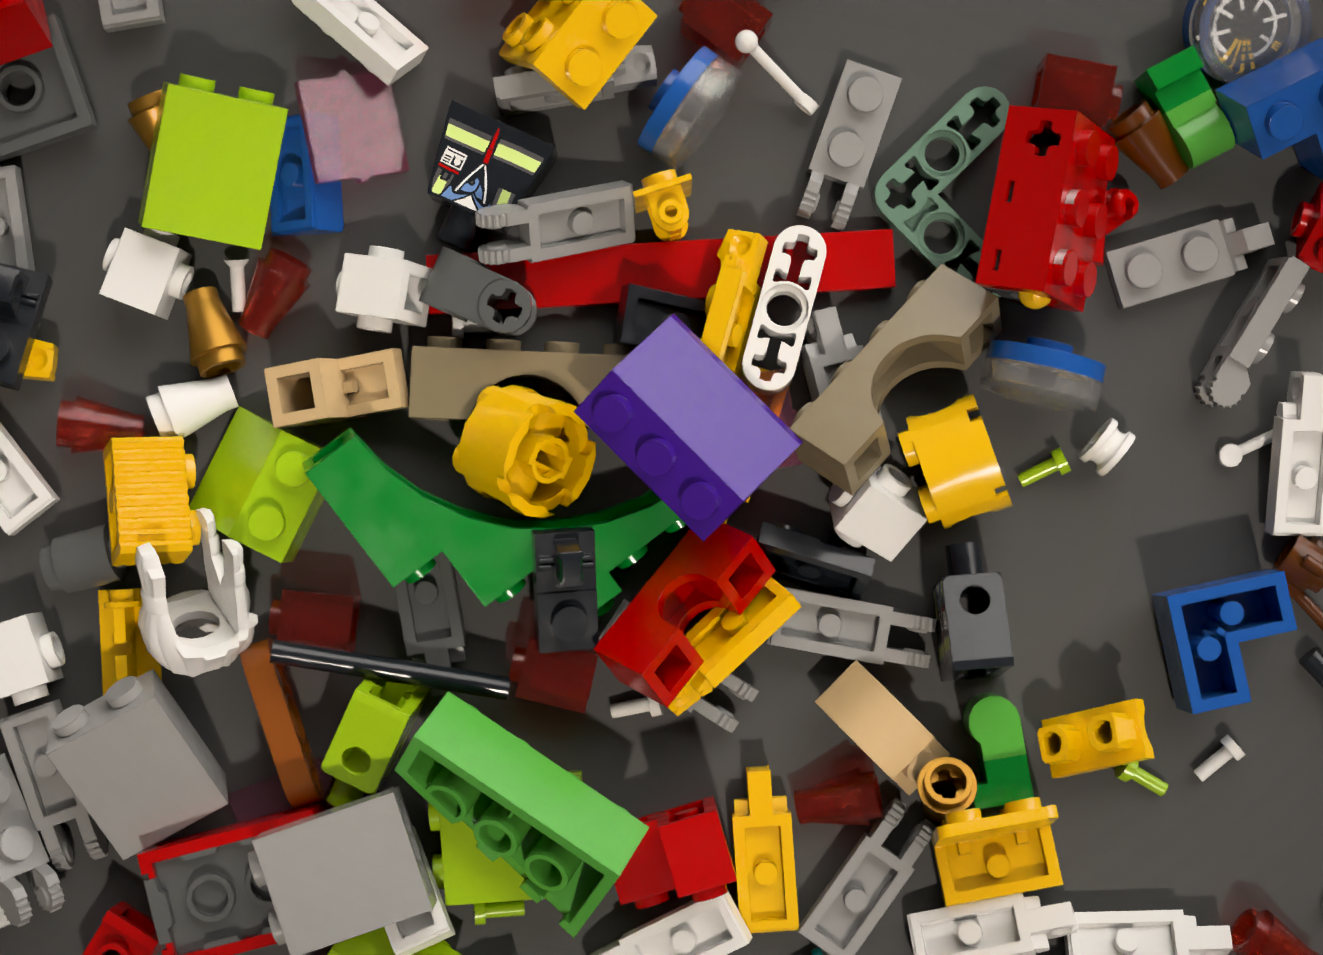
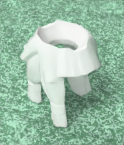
[135,508,258,678]

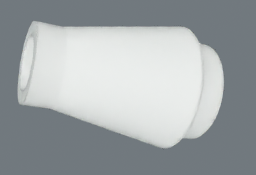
[146,374,239,439]

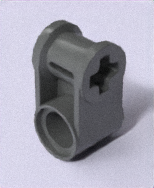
[418,246,538,337]

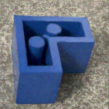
[1215,38,1323,180]
[1151,569,1297,714]

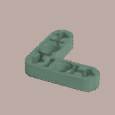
[872,86,1010,298]

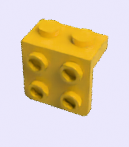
[499,0,658,110]
[931,797,1063,907]

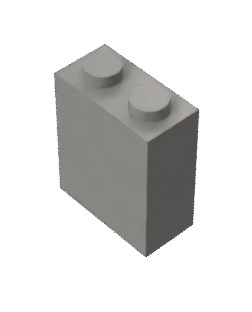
[46,669,228,860]
[248,786,437,955]

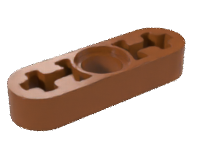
[240,637,324,809]

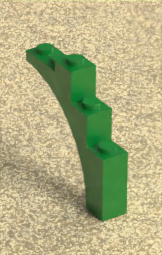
[302,427,686,618]

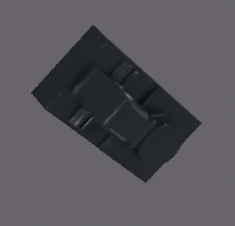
[0,263,53,391]
[613,283,707,348]
[756,522,876,601]
[531,526,599,653]

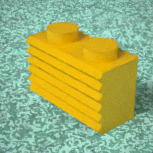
[103,436,201,567]

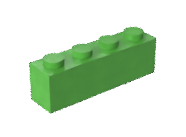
[394,691,649,938]

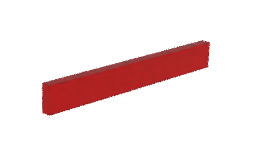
[425,229,896,315]

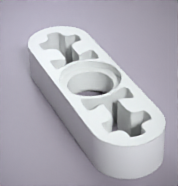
[741,225,827,395]

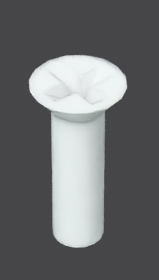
[223,259,250,312]

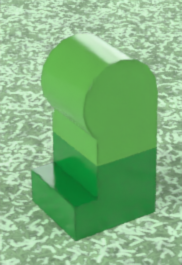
[1134,45,1235,169]
[962,692,1034,809]

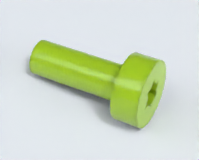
[1017,447,1071,487]
[1114,762,1168,796]
[473,901,525,925]

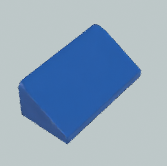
[270,112,344,237]

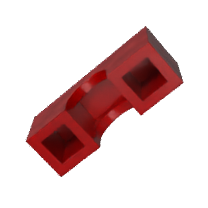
[593,523,776,708]

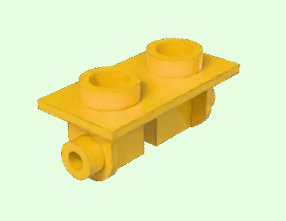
[633,169,693,242]
[98,588,162,696]

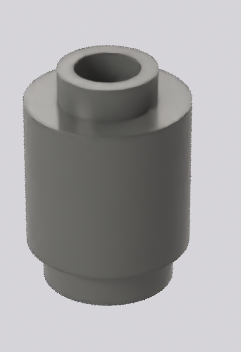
[39,523,128,594]

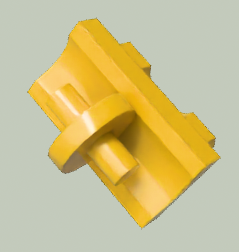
[1037,698,1155,778]

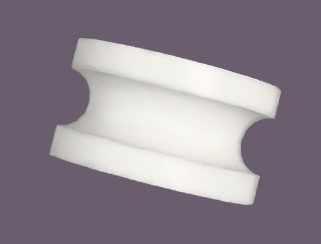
[1078,418,1136,476]

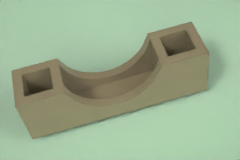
[790,264,1002,496]
[409,336,635,422]

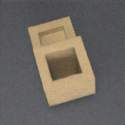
[264,348,409,428]
[815,660,950,796]

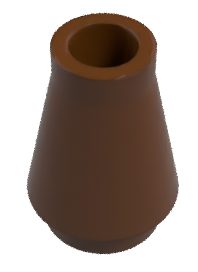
[1107,99,1189,189]

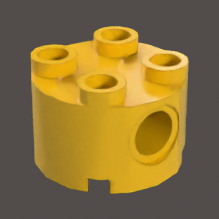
[452,385,596,518]
[897,394,1013,529]

